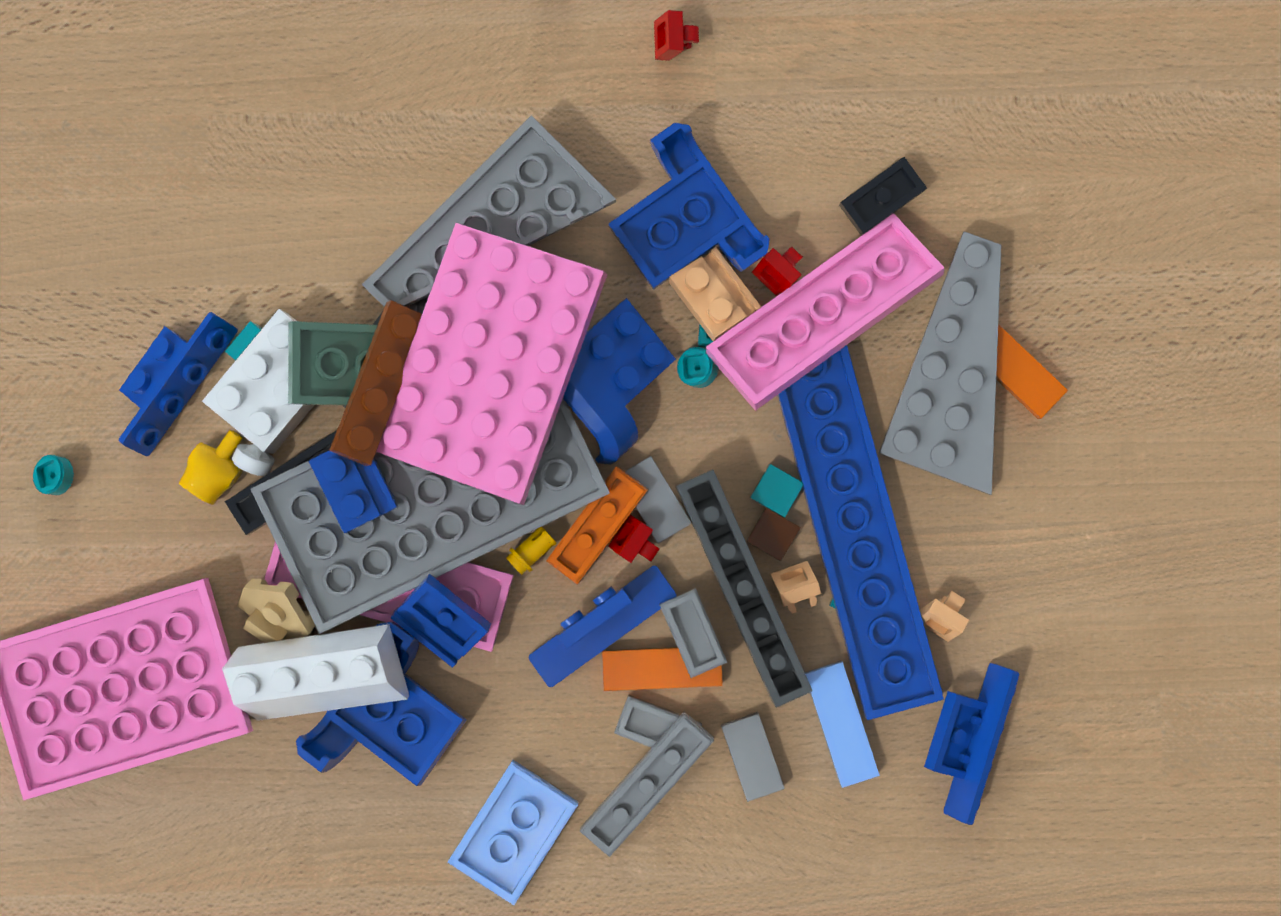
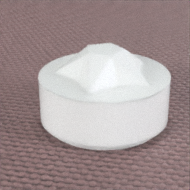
[232,444,275,476]

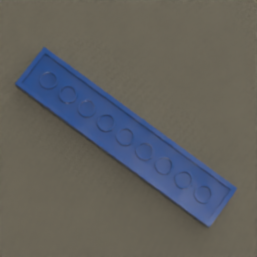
[777,345,944,720]

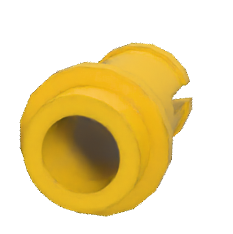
[506,527,557,575]

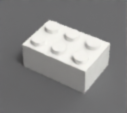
[202,309,314,454]

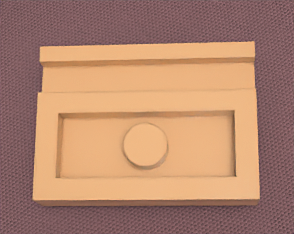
[669,247,761,341]

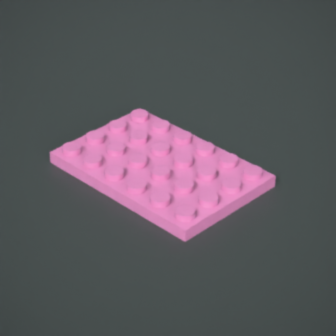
[376,223,607,505]
[0,578,253,801]

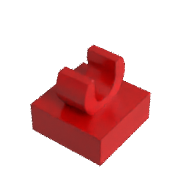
[654,10,699,61]
[751,246,803,296]
[608,515,660,563]

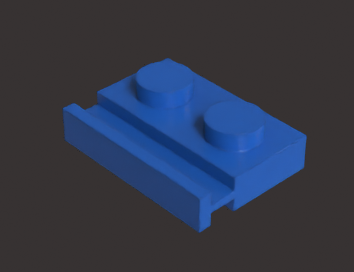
[308,451,399,534]
[390,574,491,668]

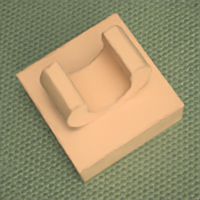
[771,561,821,614]
[920,591,969,642]

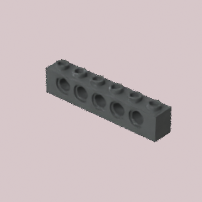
[675,470,813,708]

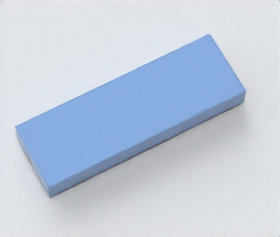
[805,661,880,788]

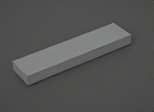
[580,712,714,857]

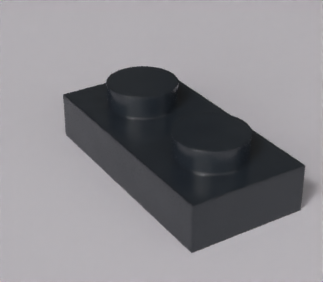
[839,157,927,236]

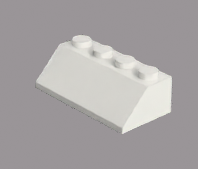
[222,624,409,721]

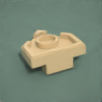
[237,578,316,643]

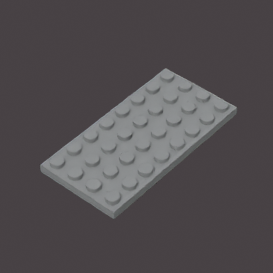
[251,399,610,634]

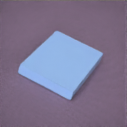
[447,760,579,905]

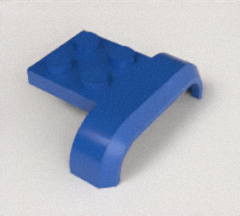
[608,123,770,290]
[563,298,676,465]
[296,622,467,786]

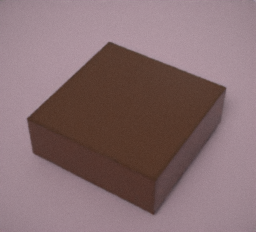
[746,508,801,561]

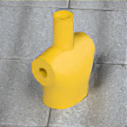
[179,429,243,505]

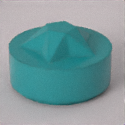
[677,347,719,388]
[33,455,74,496]

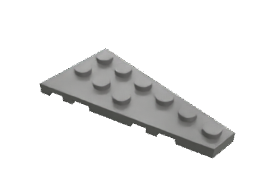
[362,115,616,307]
[879,231,1001,495]

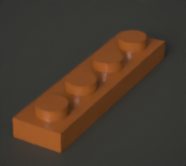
[329,300,422,466]

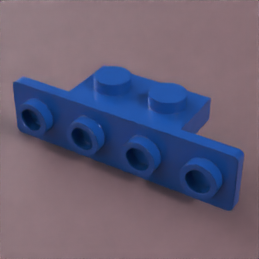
[119,312,238,456]
[528,565,677,687]
[924,663,1019,825]

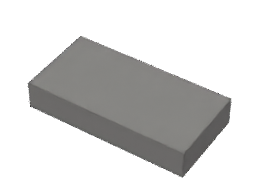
[625,456,692,543]
[659,588,727,678]
[614,695,702,748]
[721,712,785,802]

